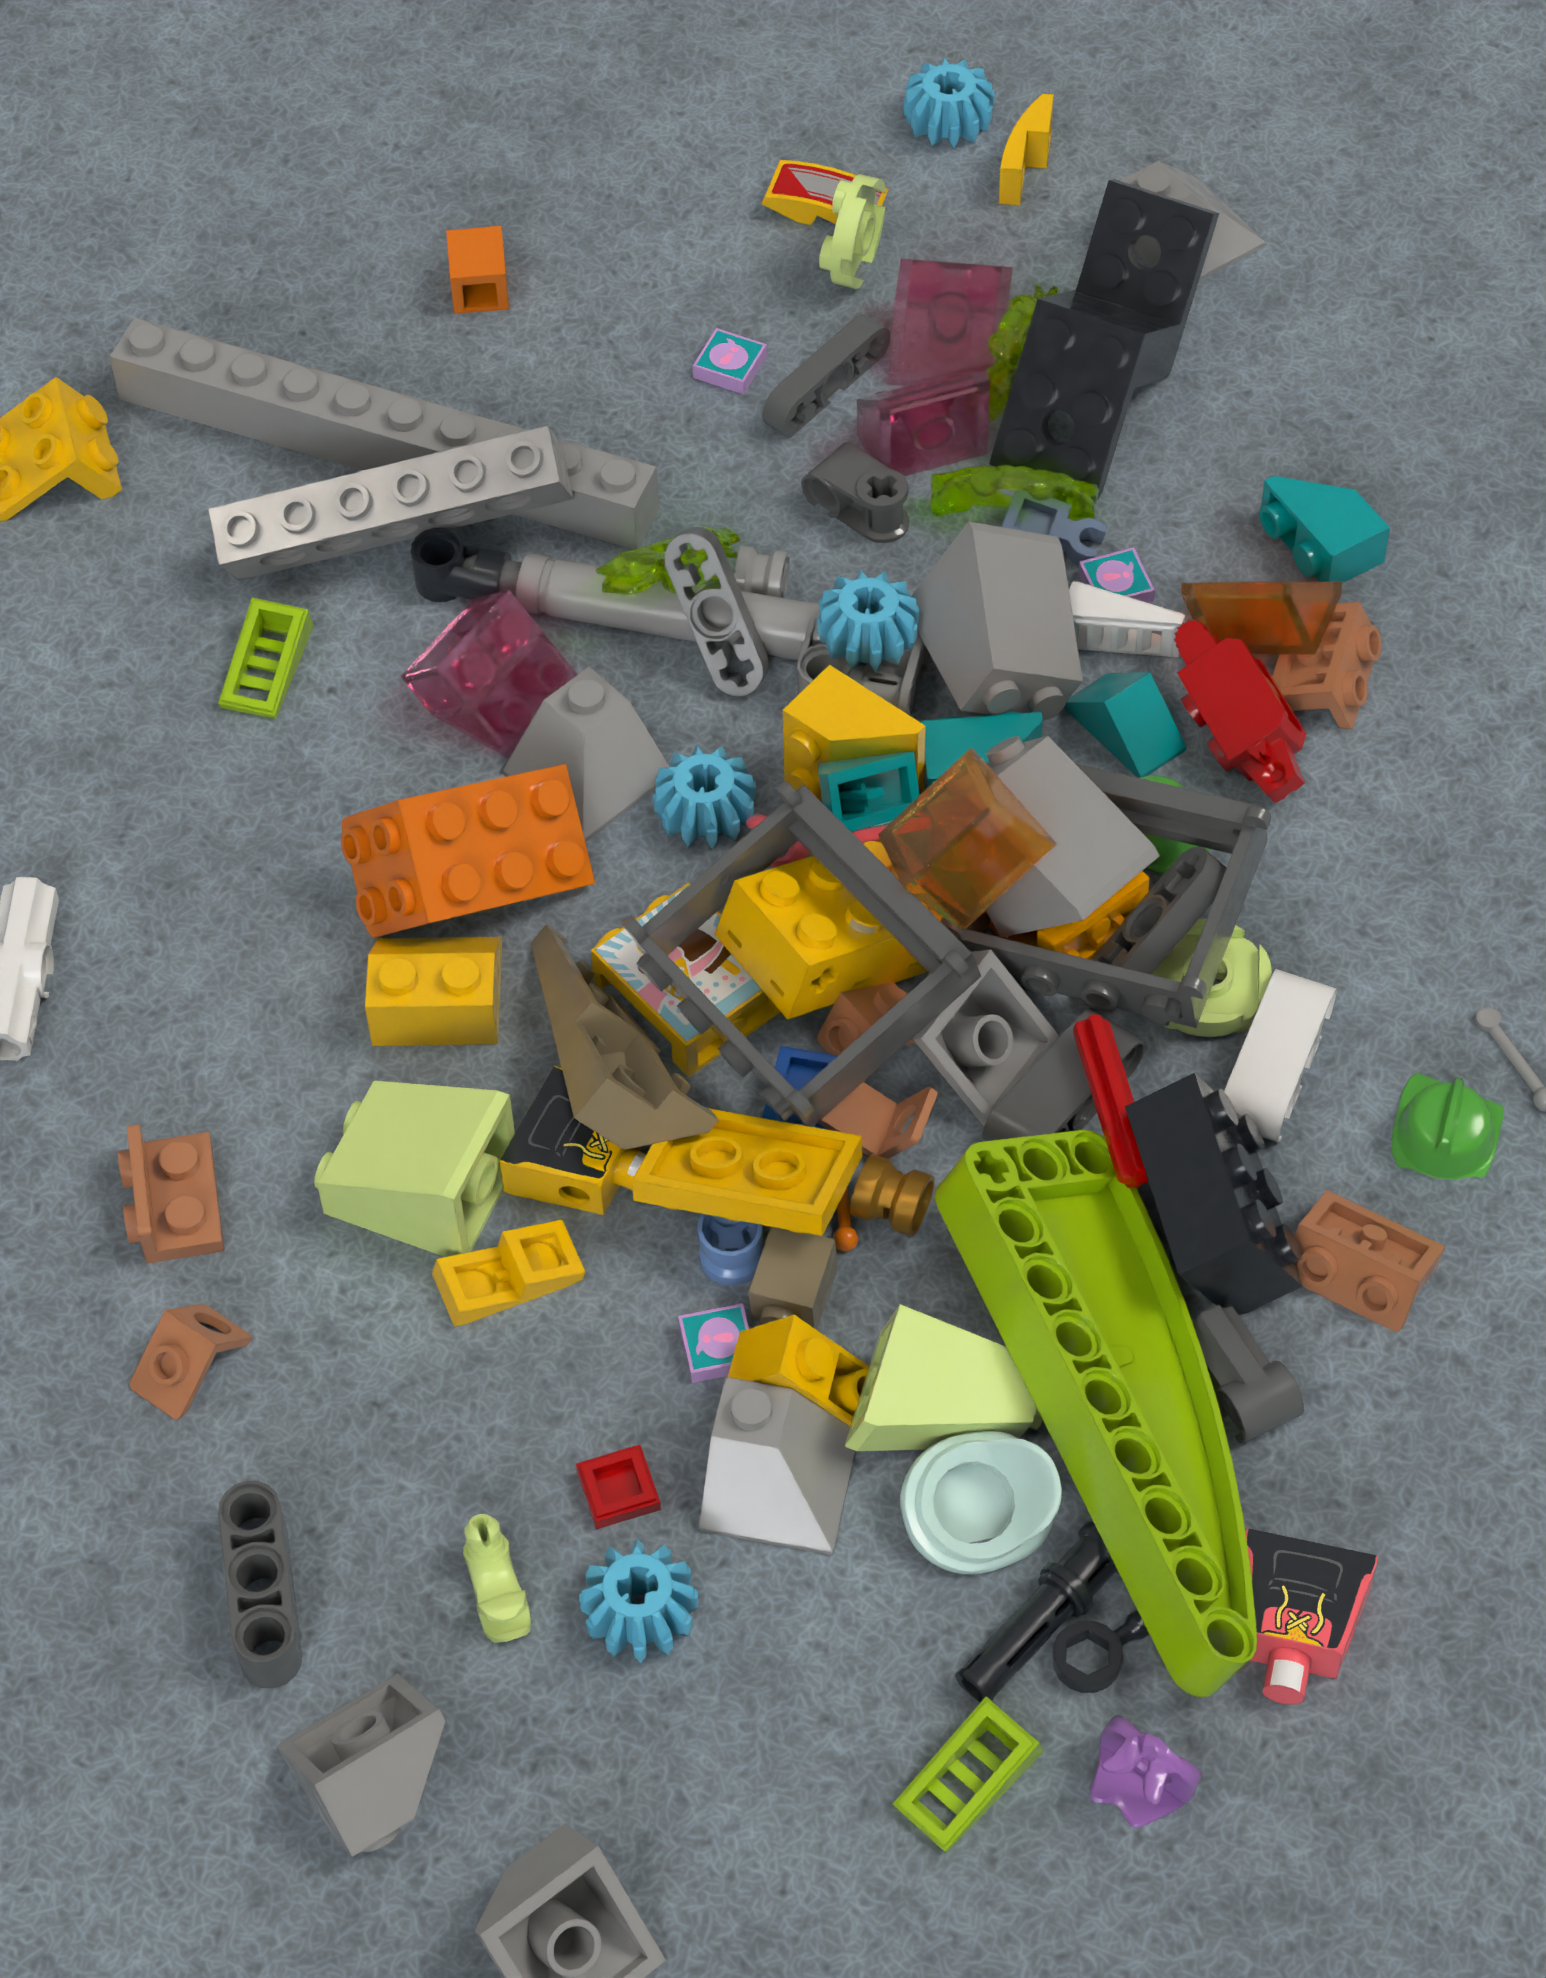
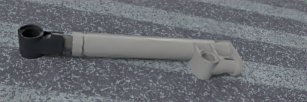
[411,528,929,716]

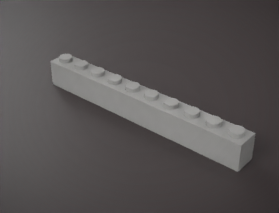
[109,317,659,550]

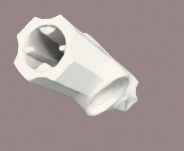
[0,877,59,1061]

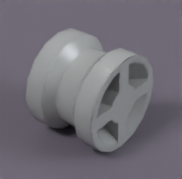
[734,546,790,598]

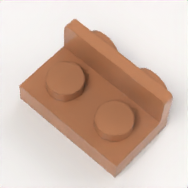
[1272,602,1382,729]
[118,1124,225,1264]
[1295,1190,1446,1332]

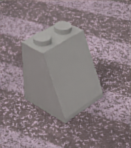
[911,521,1083,721]
[930,736,1160,937]

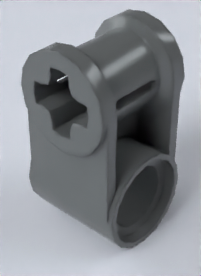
[801,442,910,543]

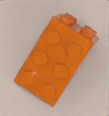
[341,764,596,938]

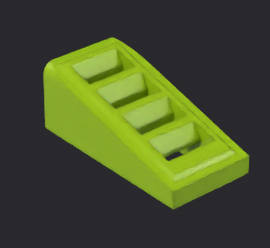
[218,597,314,719]
[892,1697,1044,1853]

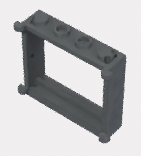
[940,763,1271,1028]
[621,781,982,1127]

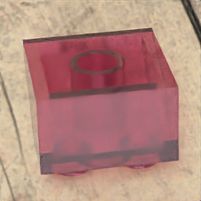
[888,258,1013,393]
[857,371,990,476]

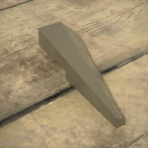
[531,924,718,1150]

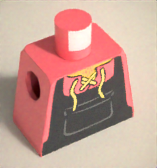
[1246,1528,1378,1705]

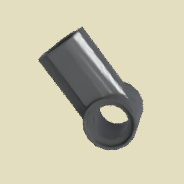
[1193,1305,1304,1443]

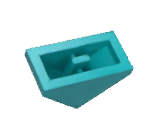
[1064,672,1186,778]
[818,752,922,832]

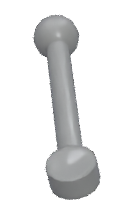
[1476,1007,1546,1112]

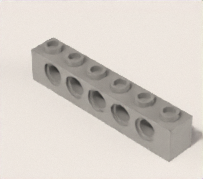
[209,425,573,579]

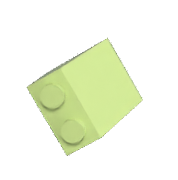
[314,1081,515,1257]

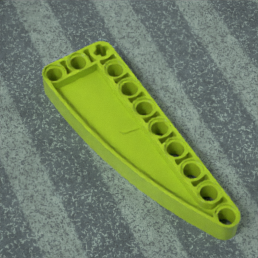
[934,1130,1257,1697]

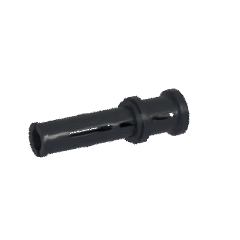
[955,1522,1119,1703]

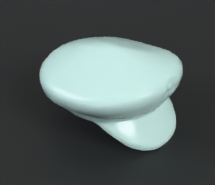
[900,1431,1062,1575]

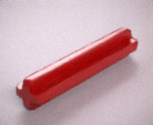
[1073,1014,1149,1189]

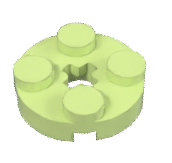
[819,174,886,289]
[1151,919,1272,1037]

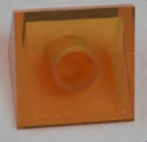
[1181,581,1342,655]
[878,748,1058,930]

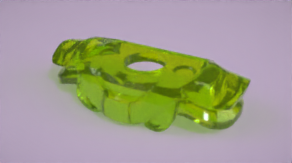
[973,283,1060,421]
[930,465,1099,521]
[596,526,740,595]

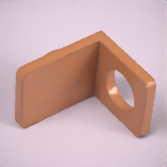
[818,1082,938,1159]
[129,1304,252,1419]

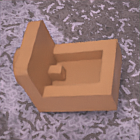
[817,982,915,1056]

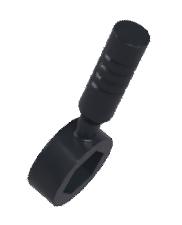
[1052,1609,1150,1693]

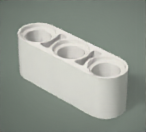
[1224,969,1337,1142]

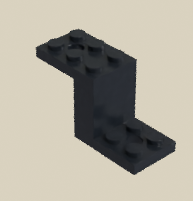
[989,179,1220,501]

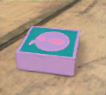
[692,328,767,394]
[1078,547,1155,603]
[678,1303,749,1383]

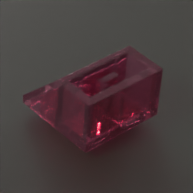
[400,590,578,758]

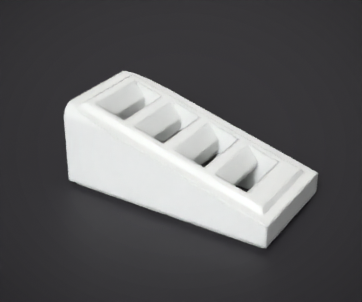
[1069,581,1185,657]

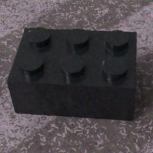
[1125,1073,1303,1315]

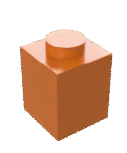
[446,226,509,314]

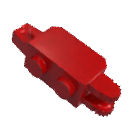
[1173,619,1307,804]

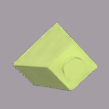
[845,1304,1043,1451]

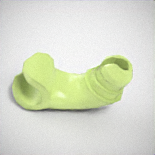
[463,1514,531,1643]

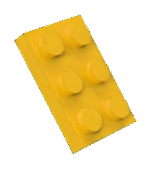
[632,1108,862,1236]

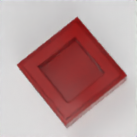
[576,1444,661,1530]

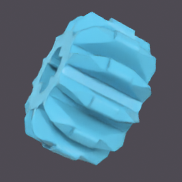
[903,57,995,148]
[817,568,919,672]
[653,744,757,850]
[579,1538,698,1663]

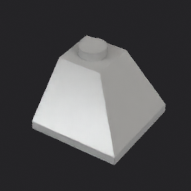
[1120,161,1266,281]
[503,667,670,843]
[913,950,1060,1126]
[699,1377,856,1555]
[276,1673,445,1857]
[475,1824,666,1978]

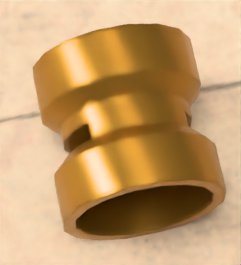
[850,1154,935,1237]

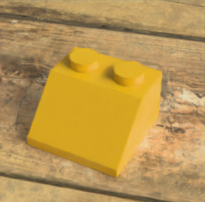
[783,665,926,802]
[365,936,502,1046]

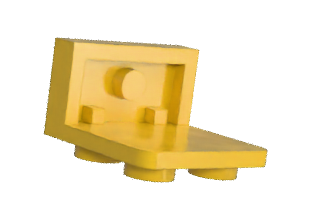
[0,377,122,521]

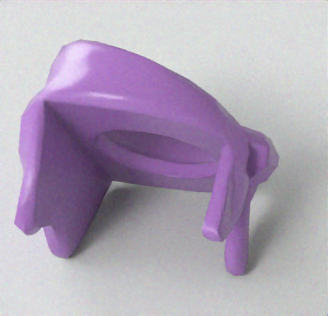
[1090,1715,1202,1828]

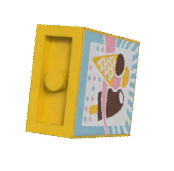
[591,883,781,1077]

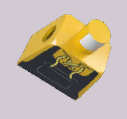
[499,1065,646,1215]

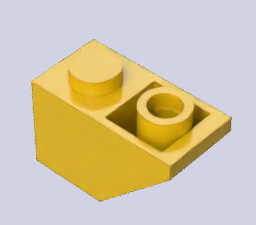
[728,1315,869,1426]

